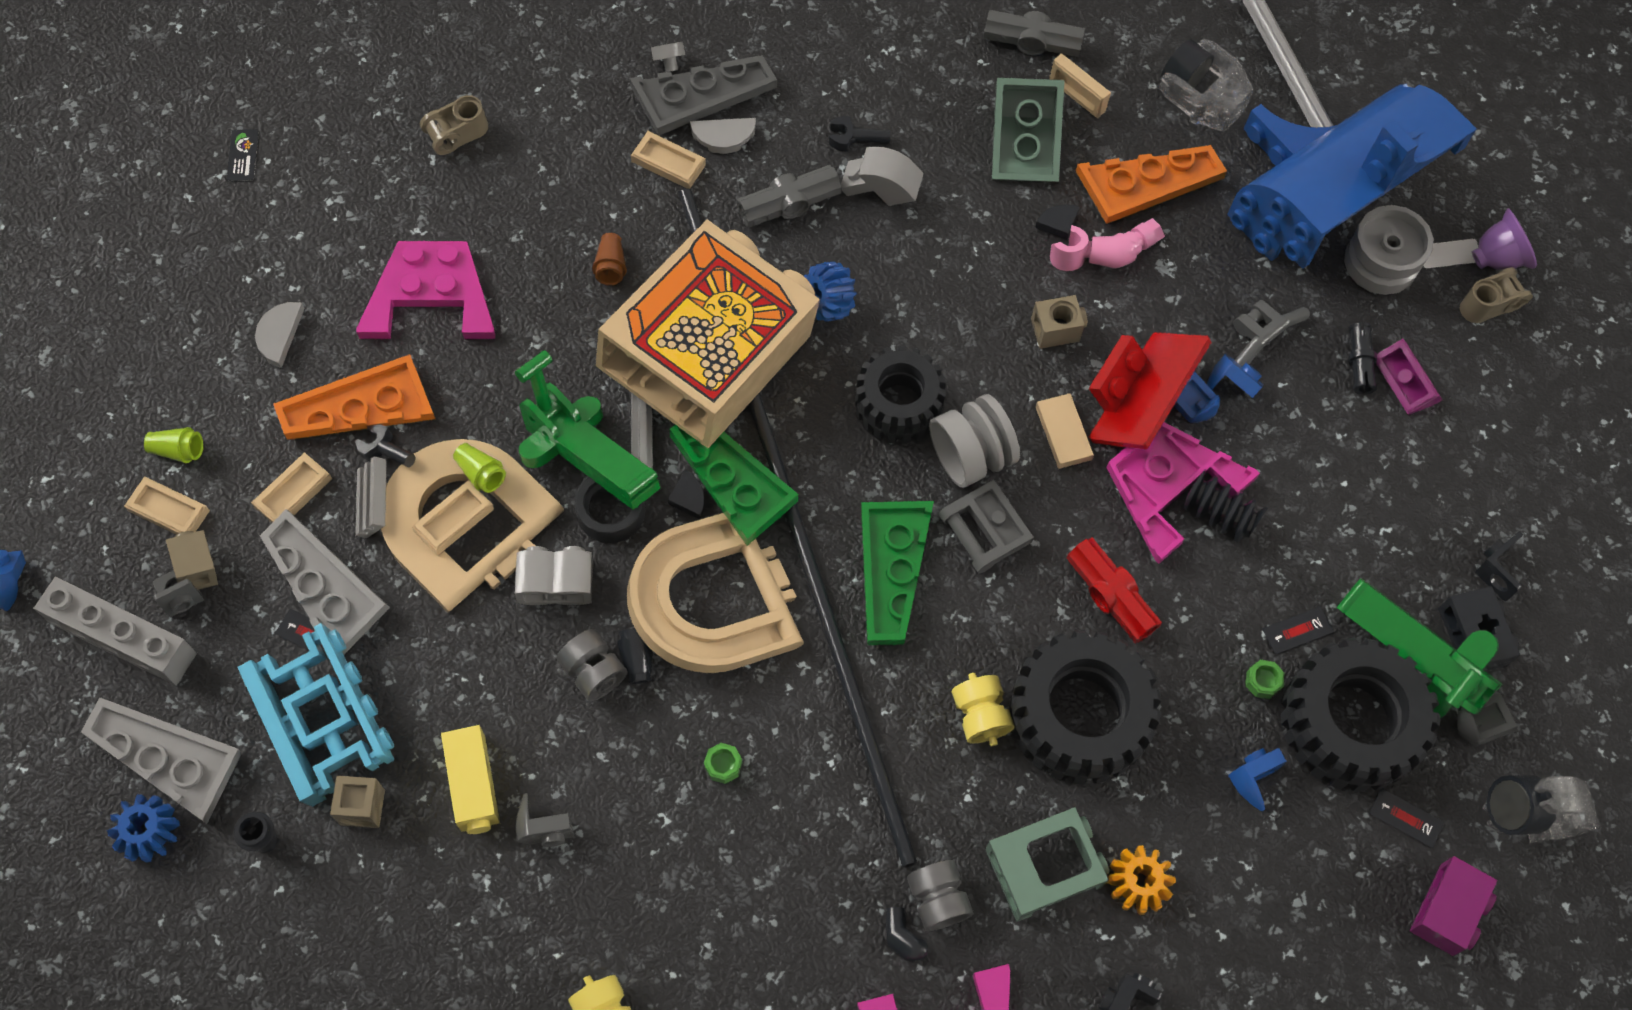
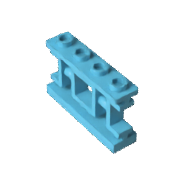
[237,623,394,807]

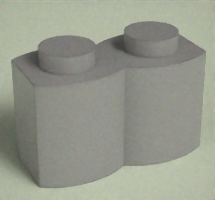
[515,546,593,605]

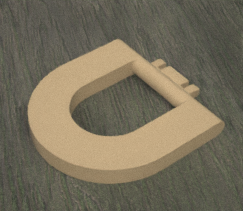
[381,439,564,613]
[627,513,804,673]

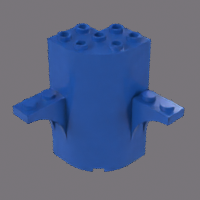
[1227,83,1477,268]

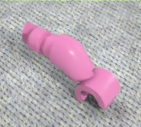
[1050,218,1165,271]

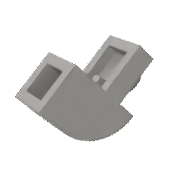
[841,147,924,206]

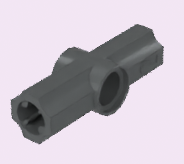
[983,10,1085,57]
[737,165,842,228]

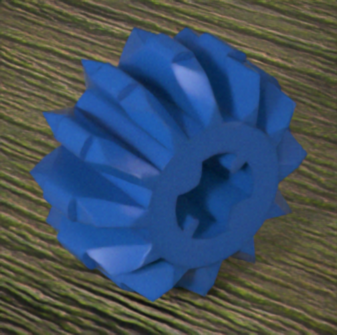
[804,261,857,321]
[107,794,180,862]

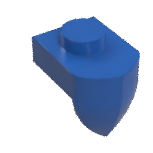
[1207,354,1264,398]
[1174,371,1220,423]
[0,550,26,611]
[1228,748,1287,811]

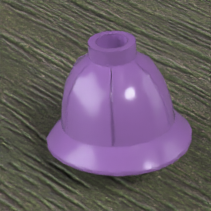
[1472,208,1537,270]

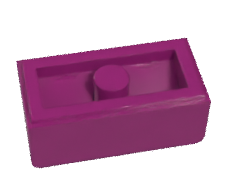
[1376,339,1443,415]

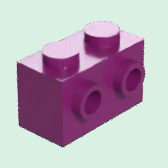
[1410,856,1498,956]

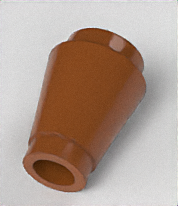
[592,233,627,285]

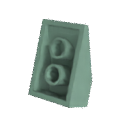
[992,78,1065,182]

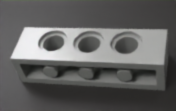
[33,576,197,686]

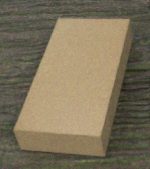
[1049,53,1111,118]
[631,131,706,189]
[1036,393,1094,469]
[251,452,332,523]
[124,476,210,535]
[412,480,494,556]

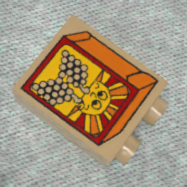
[596,220,820,448]

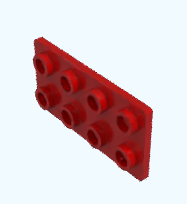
[1089,332,1212,450]

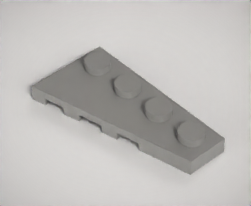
[260,509,390,655]
[81,697,242,824]

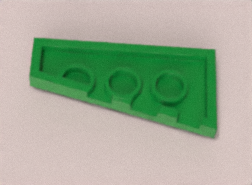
[670,425,799,546]
[861,501,934,645]

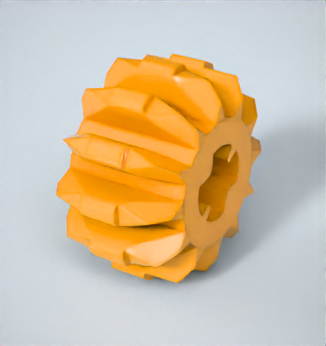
[1107,845,1176,915]

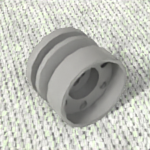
[929,394,1020,488]

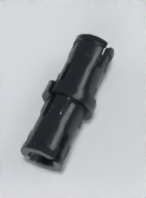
[1348,322,1377,394]

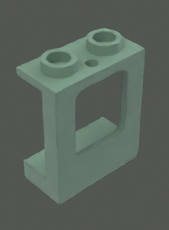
[985,807,1109,922]

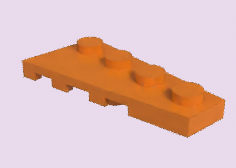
[1076,145,1227,224]
[273,354,435,440]

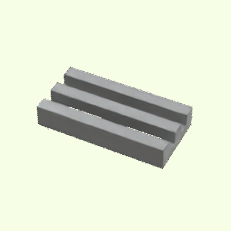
[355,457,386,538]

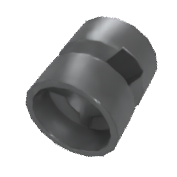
[556,629,627,701]
[907,860,974,931]

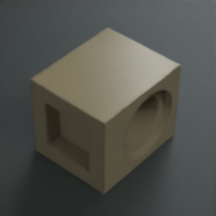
[1031,295,1088,349]
[166,530,218,590]
[330,776,385,828]

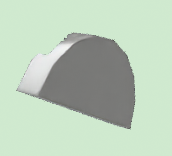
[690,118,756,154]
[255,302,305,368]

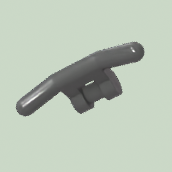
[1233,300,1310,366]

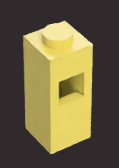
[441,725,500,834]

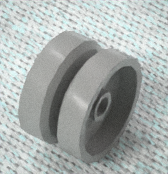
[1344,205,1434,295]

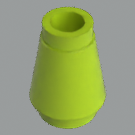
[144,427,203,463]
[453,443,506,493]

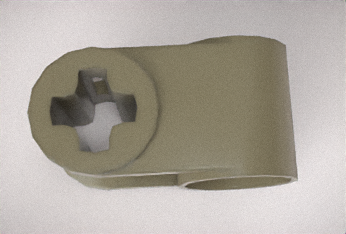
[420,95,489,155]
[1460,267,1533,323]

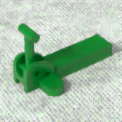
[515,350,660,510]
[1337,579,1502,718]

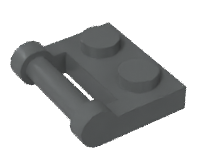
[938,480,1034,574]

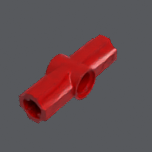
[1066,537,1162,644]

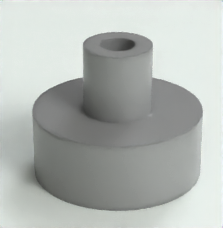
[651,42,685,72]

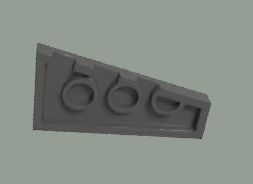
[630,55,777,136]

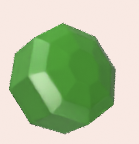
[1246,660,1284,699]
[704,743,742,784]

